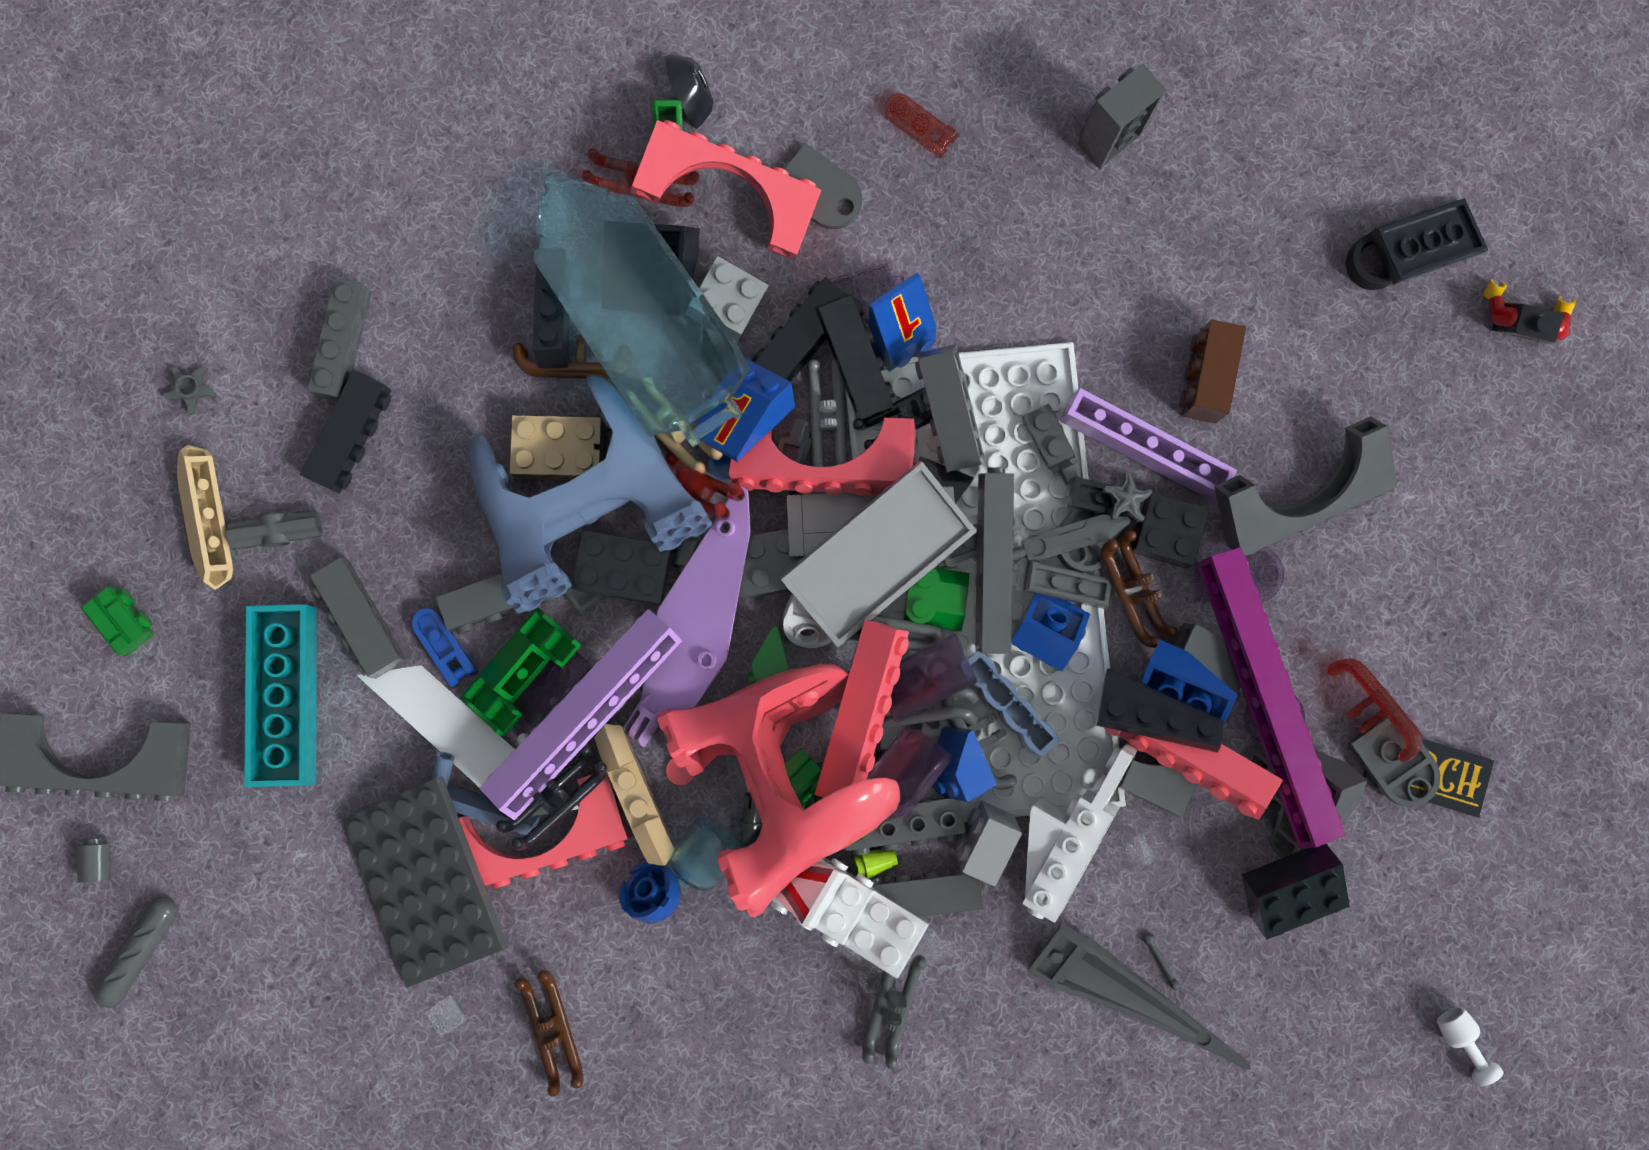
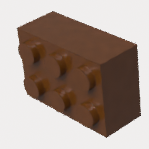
[1179,319,1246,424]

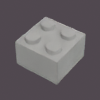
[686,256,769,343]
[954,800,1022,887]

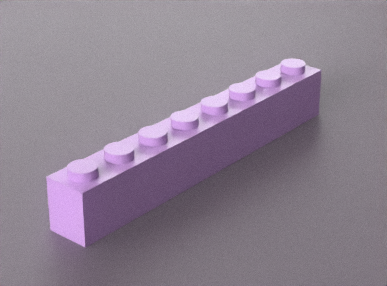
[479,609,682,820]

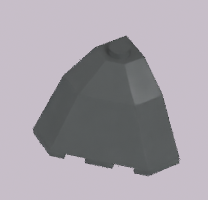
[1248,745,1367,858]

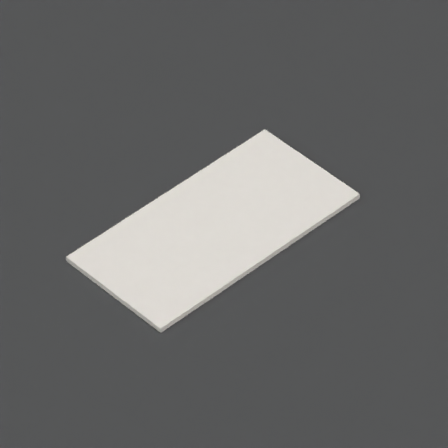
[845,342,1126,822]

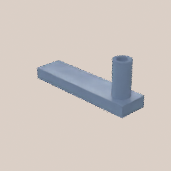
[423,752,540,835]

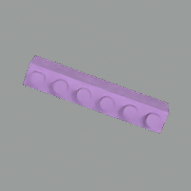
[1059,388,1237,501]

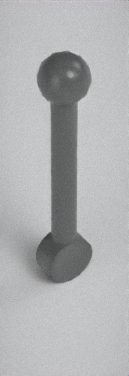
[1143,933,1181,991]

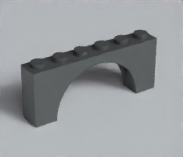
[1214,416,1397,556]
[1117,623,1241,817]
[0,713,191,801]

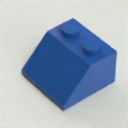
[1011,594,1090,671]
[929,726,997,802]

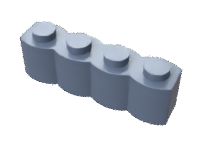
[958,651,1059,756]

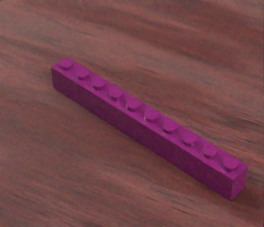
[1196,547,1346,849]

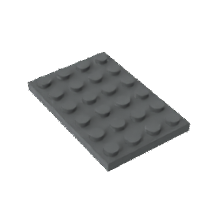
[342,776,508,988]

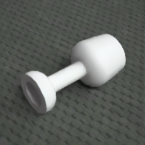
[1437,1007,1503,1087]

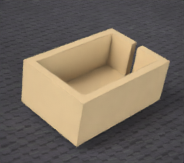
[510,415,605,480]

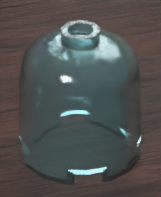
[670,813,741,891]

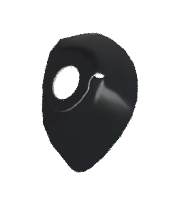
[666,55,714,129]

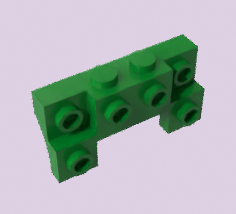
[460,607,581,738]

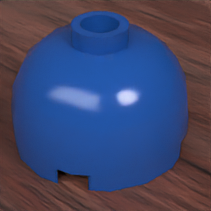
[619,861,681,924]

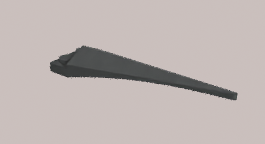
[1028,922,1251,1069]

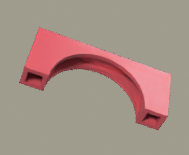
[630,120,821,260]
[729,418,916,496]
[459,773,631,889]

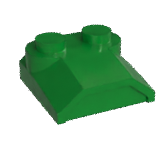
[903,567,970,632]

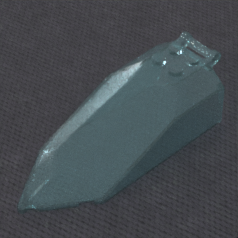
[534,173,750,447]

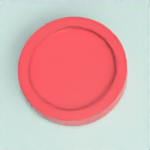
[666,758,694,785]

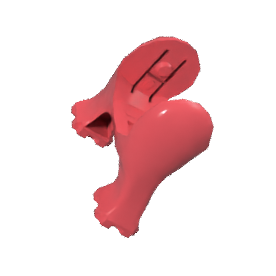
[657,664,900,918]

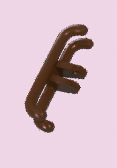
[512,334,632,379]
[1101,529,1178,648]
[515,970,584,1097]

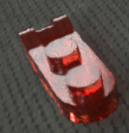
[884,93,959,158]

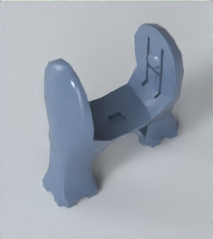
[468,374,713,613]

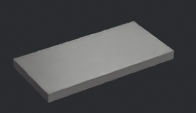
[780,461,977,647]

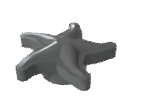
[163,366,217,415]
[1102,471,1152,522]

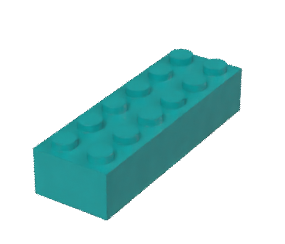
[244,604,317,787]

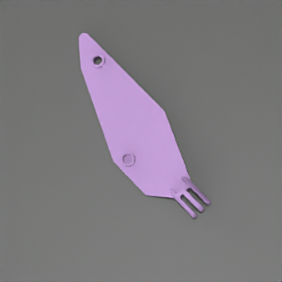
[623,486,751,747]

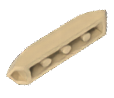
[177,445,233,590]
[594,724,676,866]

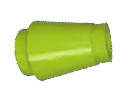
[852,849,898,879]

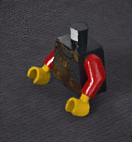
[1483,279,1576,344]

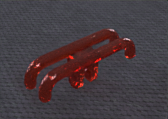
[582,148,700,207]
[666,453,745,521]
[1327,658,1423,762]

